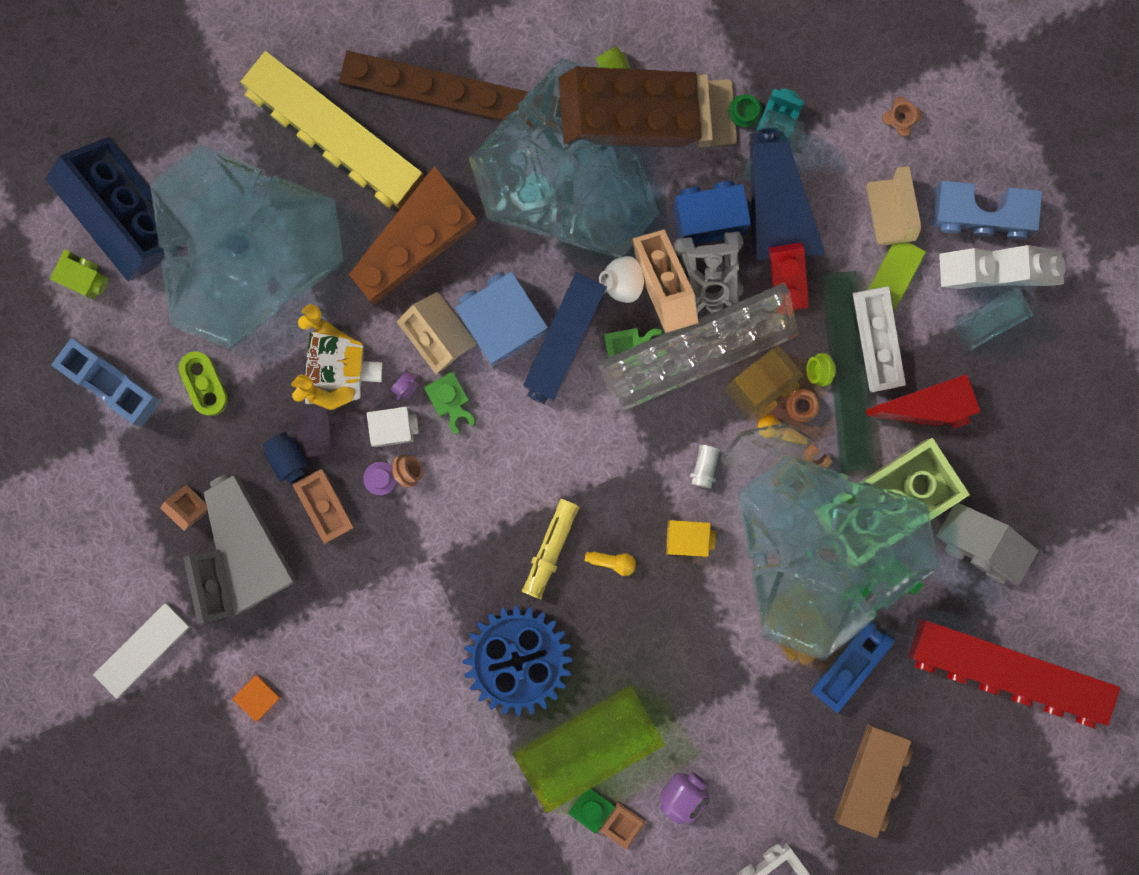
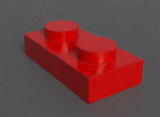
[768,242,809,313]

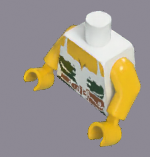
[291,304,383,410]

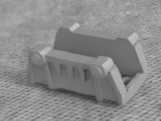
[674,232,744,330]

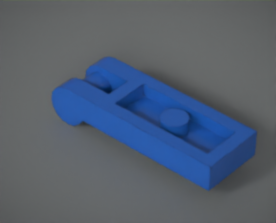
[810,618,895,713]

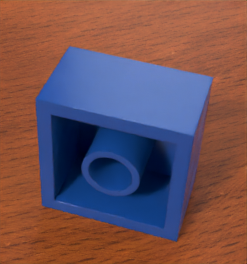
[672,181,751,244]

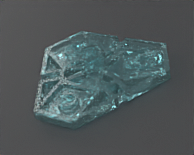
[469,58,659,258]
[150,145,344,350]
[738,454,940,660]

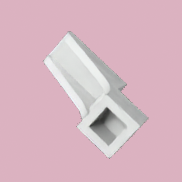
[939,245,1066,289]

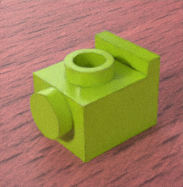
[50,249,109,300]

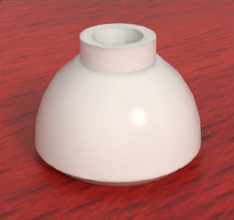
[599,256,644,303]

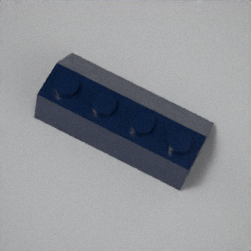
[45,137,191,282]

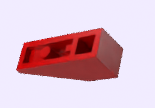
[865,374,981,429]

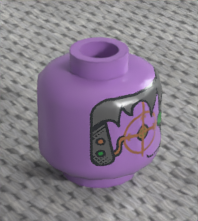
[660,772,710,824]

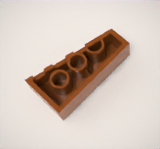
[349,166,478,306]

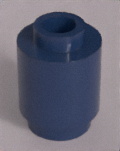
[263,432,309,484]

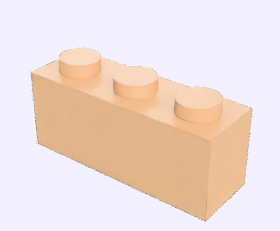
[633,229,698,332]

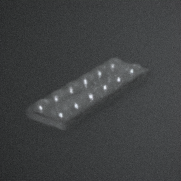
[597,283,799,414]

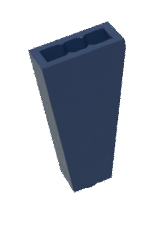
[749,128,824,260]
[523,272,607,405]

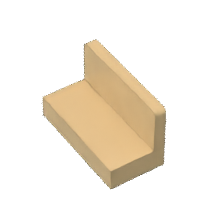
[697,74,737,148]
[866,166,922,245]
[396,292,477,374]

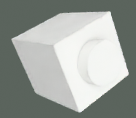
[367,407,419,448]

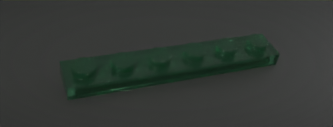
[821,271,875,473]

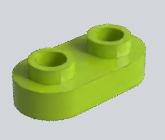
[178,351,228,416]

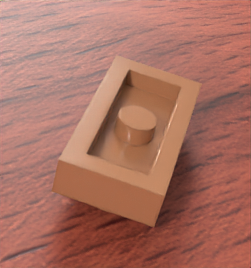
[293,469,355,544]

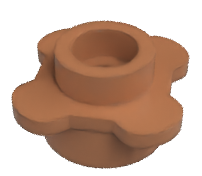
[882,97,922,136]

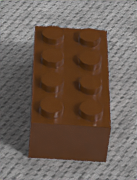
[558,66,702,147]

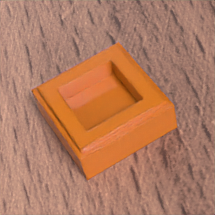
[232,674,281,722]

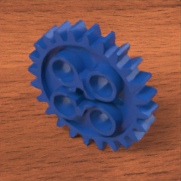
[462,605,572,716]

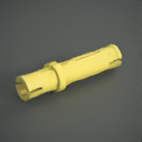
[521,499,580,600]

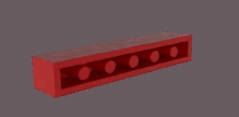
[907,619,1121,729]

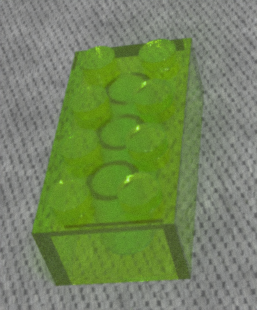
[512,683,665,814]

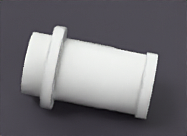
[690,445,720,489]

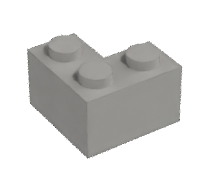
[936,503,1039,585]

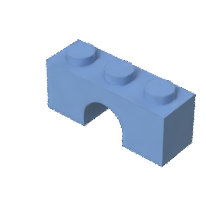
[932,181,1042,240]
[51,338,162,427]

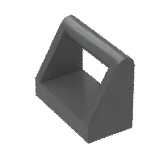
[183,549,234,624]

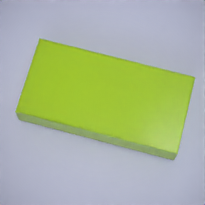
[867,242,926,311]

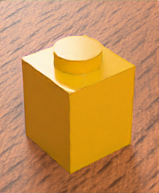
[666,520,716,557]

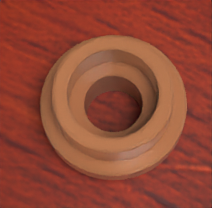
[786,389,820,423]
[392,454,423,488]

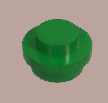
[729,94,762,128]

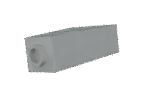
[204,474,297,615]

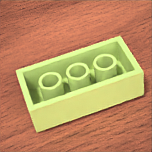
[813,438,970,569]

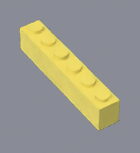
[240,51,424,209]

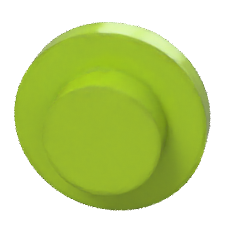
[806,353,836,387]

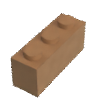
[834,724,913,838]

